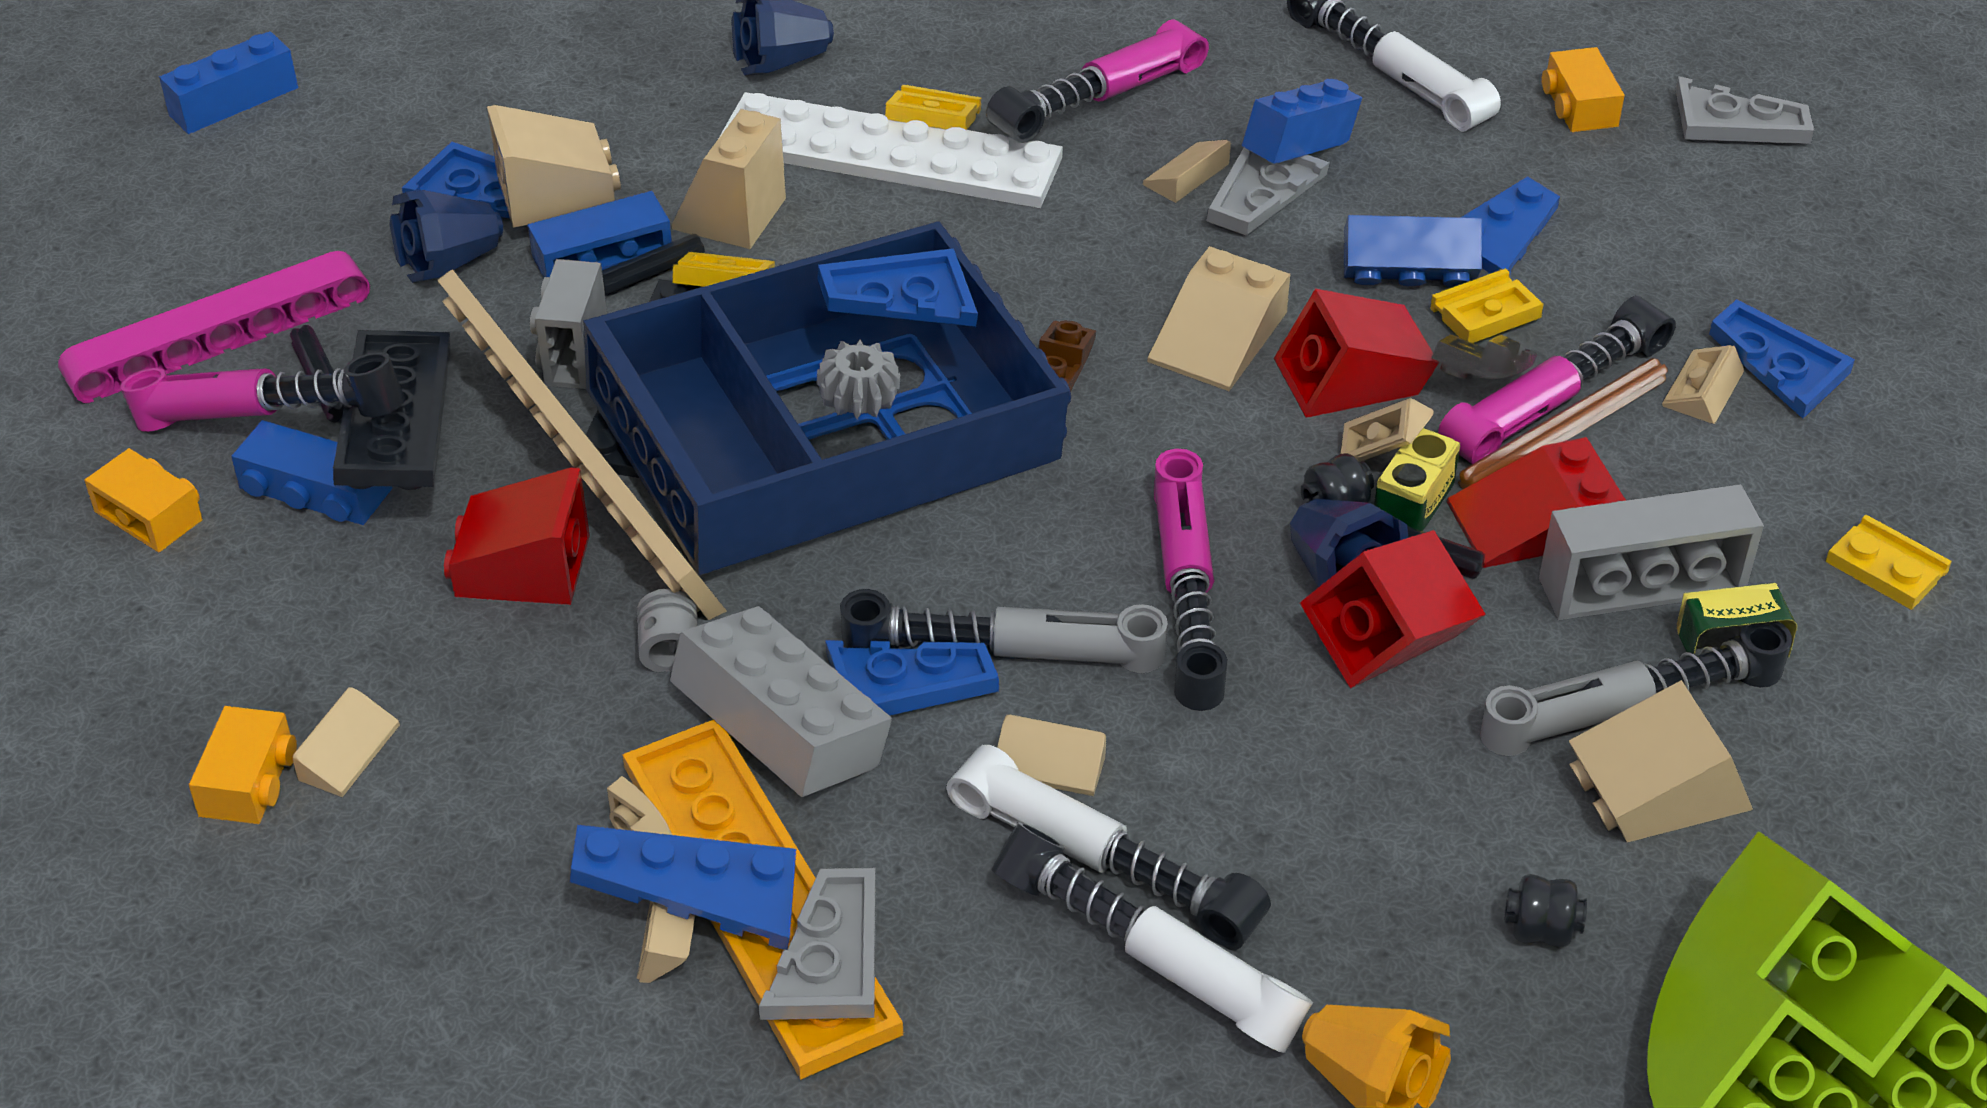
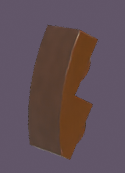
[1039,320,1096,392]

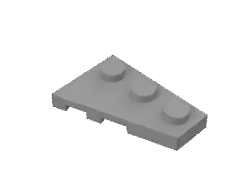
[1675,76,1814,144]
[1206,147,1330,235]
[759,868,876,1020]

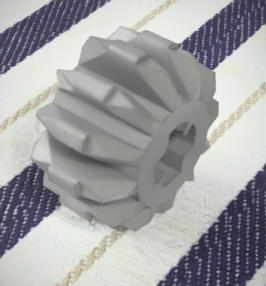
[817,339,900,419]

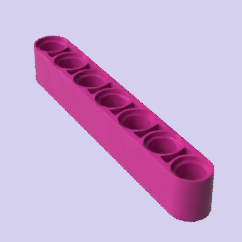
[58,251,370,403]

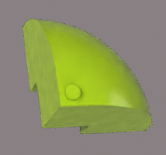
[1647,831,1987,1108]

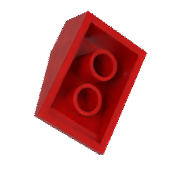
[1447,437,1626,568]

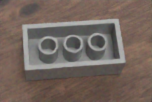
[1539,484,1764,620]
[670,606,892,797]

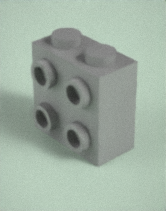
[530,259,607,389]

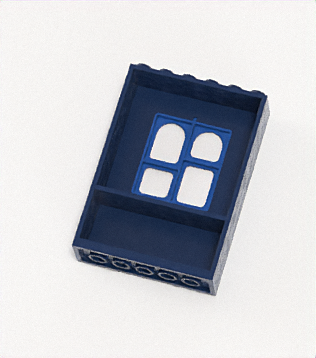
[583,221,1071,575]

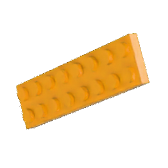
[622,720,903,1080]

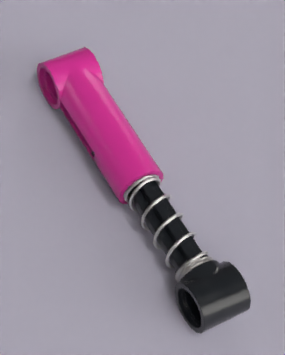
[986,19,1209,143]
[1437,295,1676,464]
[120,352,405,432]
[1154,448,1228,711]

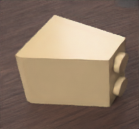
[487,105,621,228]
[672,109,786,249]
[1569,680,1753,842]

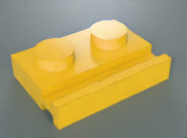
[885,85,982,130]
[672,252,775,287]
[1430,268,1543,345]
[1826,515,1952,610]

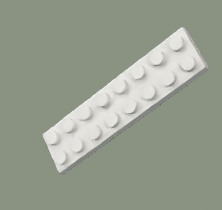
[718,92,1063,208]

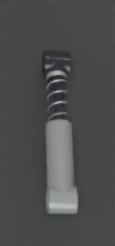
[840,589,1168,673]
[1480,621,1792,756]

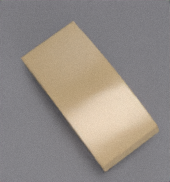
[607,776,672,835]

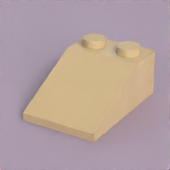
[1148,246,1290,391]

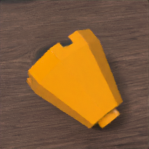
[1302,1005,1451,1108]

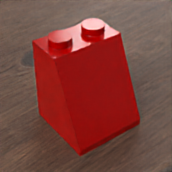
[1274,288,1439,417]
[444,468,590,605]
[1300,530,1486,689]

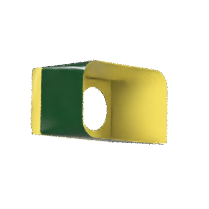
[1374,428,1460,531]
[1676,583,1797,657]

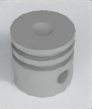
[637,589,698,672]

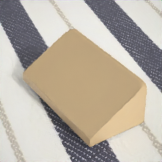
[1143,140,1231,203]
[1662,345,1744,424]
[1341,398,1434,461]
[293,687,400,797]
[997,715,1106,796]
[637,901,695,983]

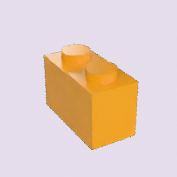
[1542,47,1625,132]
[84,448,203,553]
[189,706,297,824]

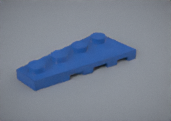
[402,142,510,218]
[570,825,796,950]

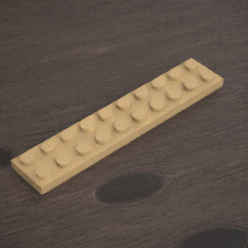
[437,269,727,620]

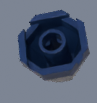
[731,0,834,76]
[389,190,503,283]
[1290,499,1408,587]

